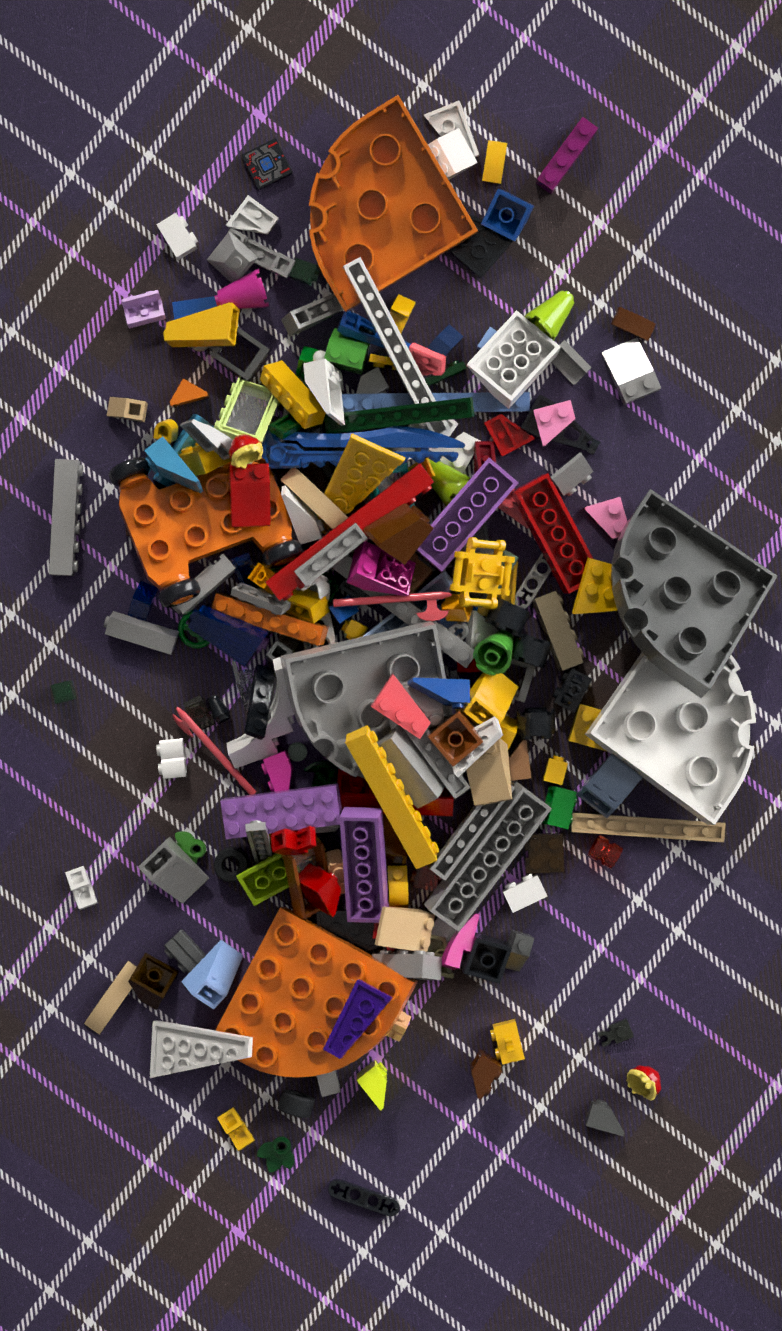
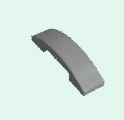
[226,227,296,278]

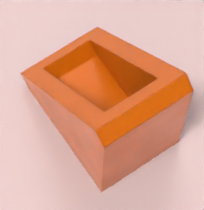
[170,379,209,408]

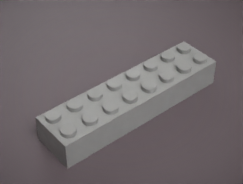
[424,781,552,932]

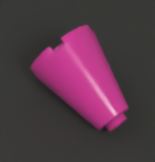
[214,269,269,309]

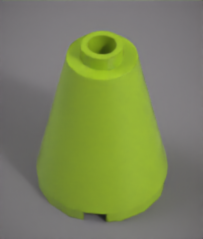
[524,291,574,341]
[429,459,471,506]

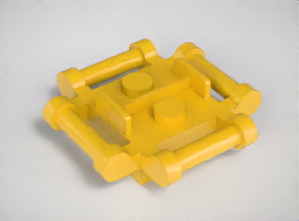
[450,537,515,609]

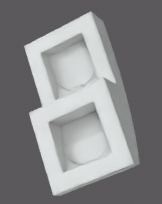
[65,866,98,910]

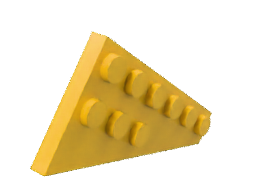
[317,434,405,534]
[572,558,618,614]

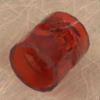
[588,834,623,869]

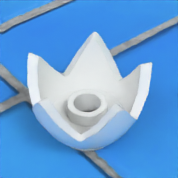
[296,575,330,600]

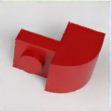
[271,826,316,855]

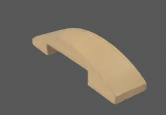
[281,468,348,529]
[84,961,137,1035]

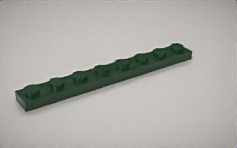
[324,397,475,434]

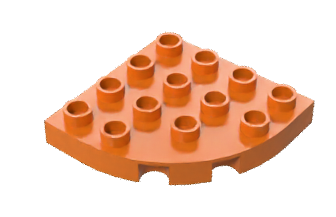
[309,95,479,312]
[215,907,418,1078]

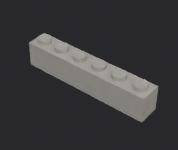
[49,459,83,576]
[428,785,515,881]

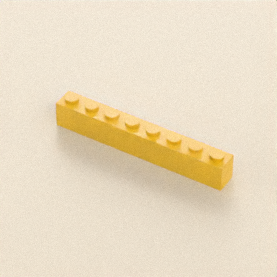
[345,725,439,869]

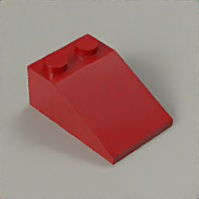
[228,464,271,528]

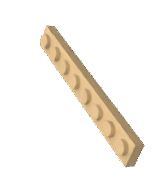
[571,812,726,842]

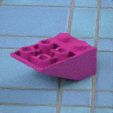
[347,541,416,596]
[261,750,293,792]

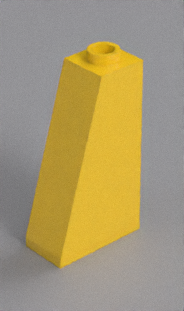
[163,303,240,347]

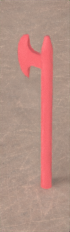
[333,591,452,621]
[172,707,257,795]

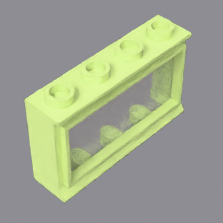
[214,376,280,444]

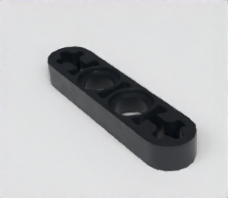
[328,1179,400,1216]

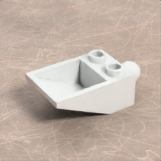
[303,350,345,426]

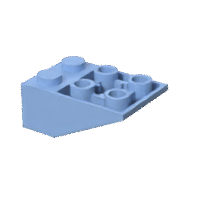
[181,940,243,1009]

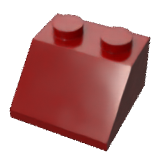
[298,863,341,917]

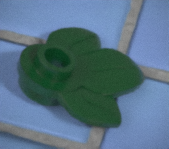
[257,1136,295,1173]

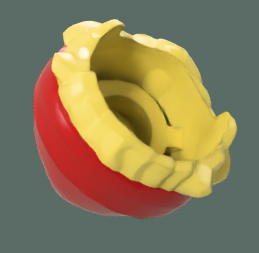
[228,434,263,469]
[626,1065,661,1101]

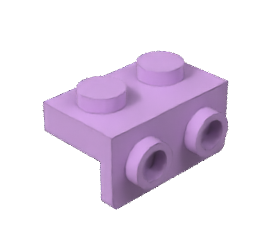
[121,290,166,329]

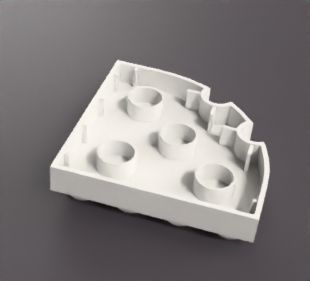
[585,652,756,825]

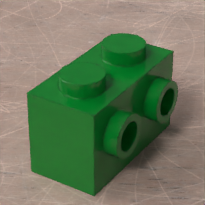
[542,786,577,829]

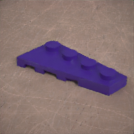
[323,979,393,1059]

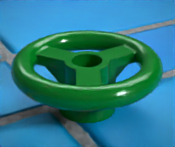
[178,610,216,648]

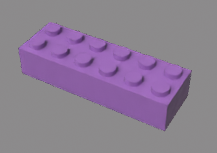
[416,458,518,573]
[220,783,342,839]
[340,807,389,923]

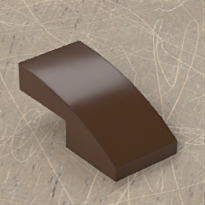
[611,307,656,341]

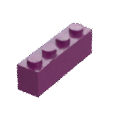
[536,117,598,194]

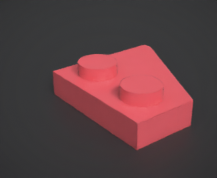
[409,342,446,376]

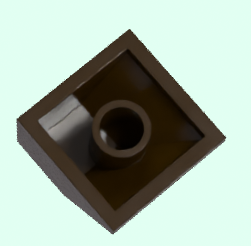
[128,952,179,1010]

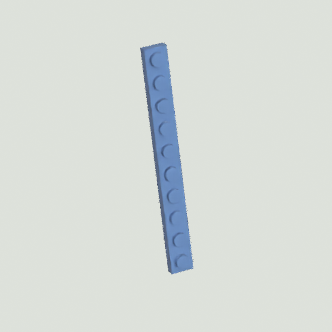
[342,392,530,412]

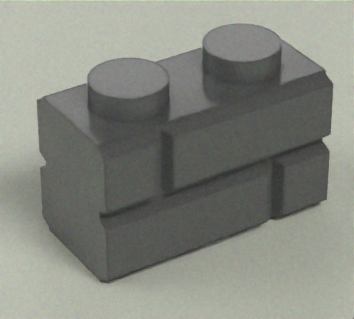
[164,929,206,973]

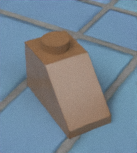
[509,740,532,781]

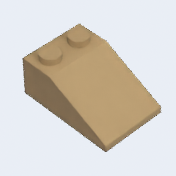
[466,739,512,806]
[375,906,435,952]

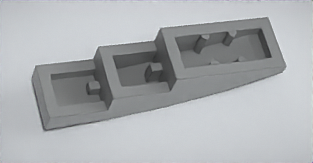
[180,419,252,464]

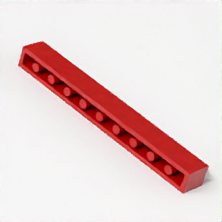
[265,464,434,601]

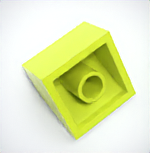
[356,1060,387,1111]

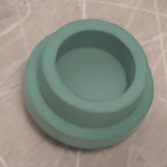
[288,742,307,761]

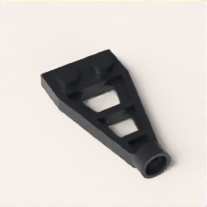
[521,394,600,455]

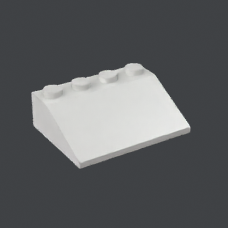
[467,310,560,409]

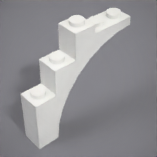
[226,657,295,768]

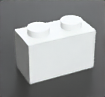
[156,213,198,260]
[502,873,547,913]

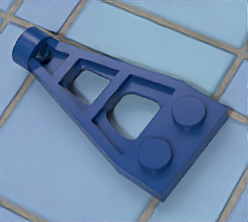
[337,311,411,349]

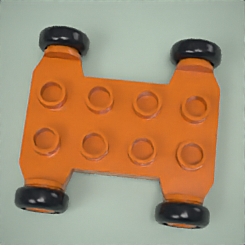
[108,420,303,608]

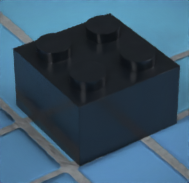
[460,932,512,984]

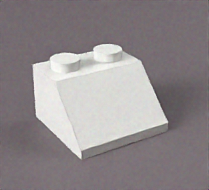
[428,129,478,180]

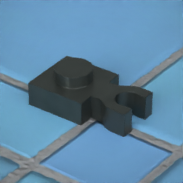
[597,1018,634,1047]

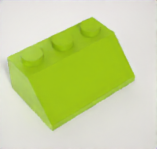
[236,854,302,906]

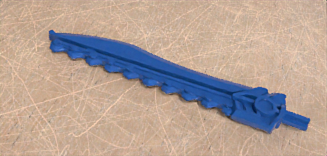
[262,426,465,469]

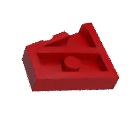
[484,414,535,457]

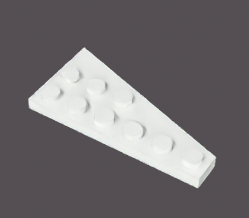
[150,1020,253,1078]

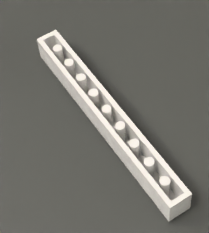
[342,257,451,435]

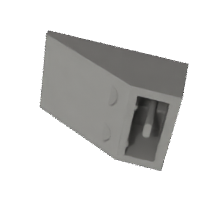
[138,837,209,904]
[372,950,442,981]

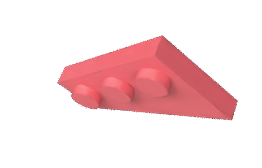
[371,674,431,739]

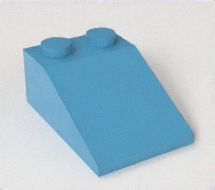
[144,436,203,493]

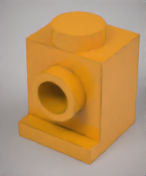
[248,562,275,595]

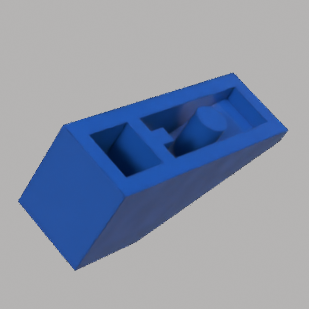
[407,678,470,709]

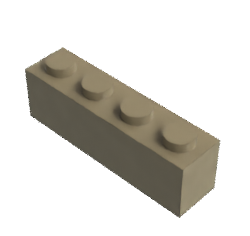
[532,591,584,671]

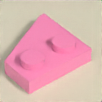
[533,400,575,446]
[584,497,627,539]

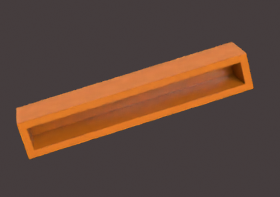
[211,593,329,646]

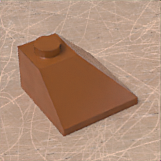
[428,709,483,766]

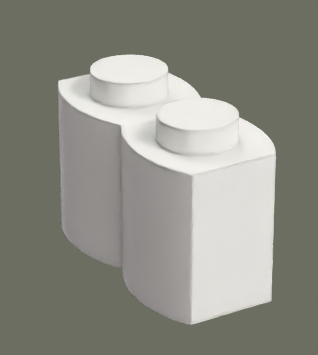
[156,738,187,779]

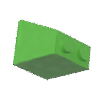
[324,328,370,375]

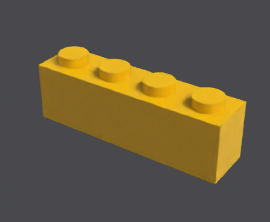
[260,360,326,429]

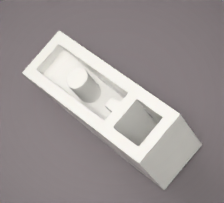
[281,485,325,544]

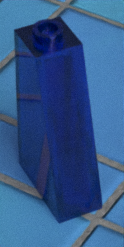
[187,605,269,667]

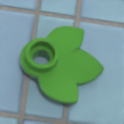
[175,831,206,863]

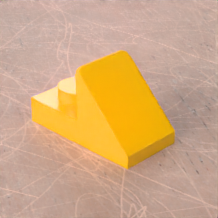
[390,294,416,333]

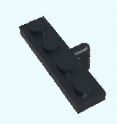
[244,664,275,740]

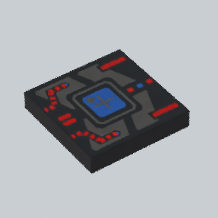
[242,138,293,190]

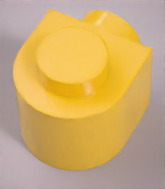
[153,419,178,444]
[341,618,368,640]

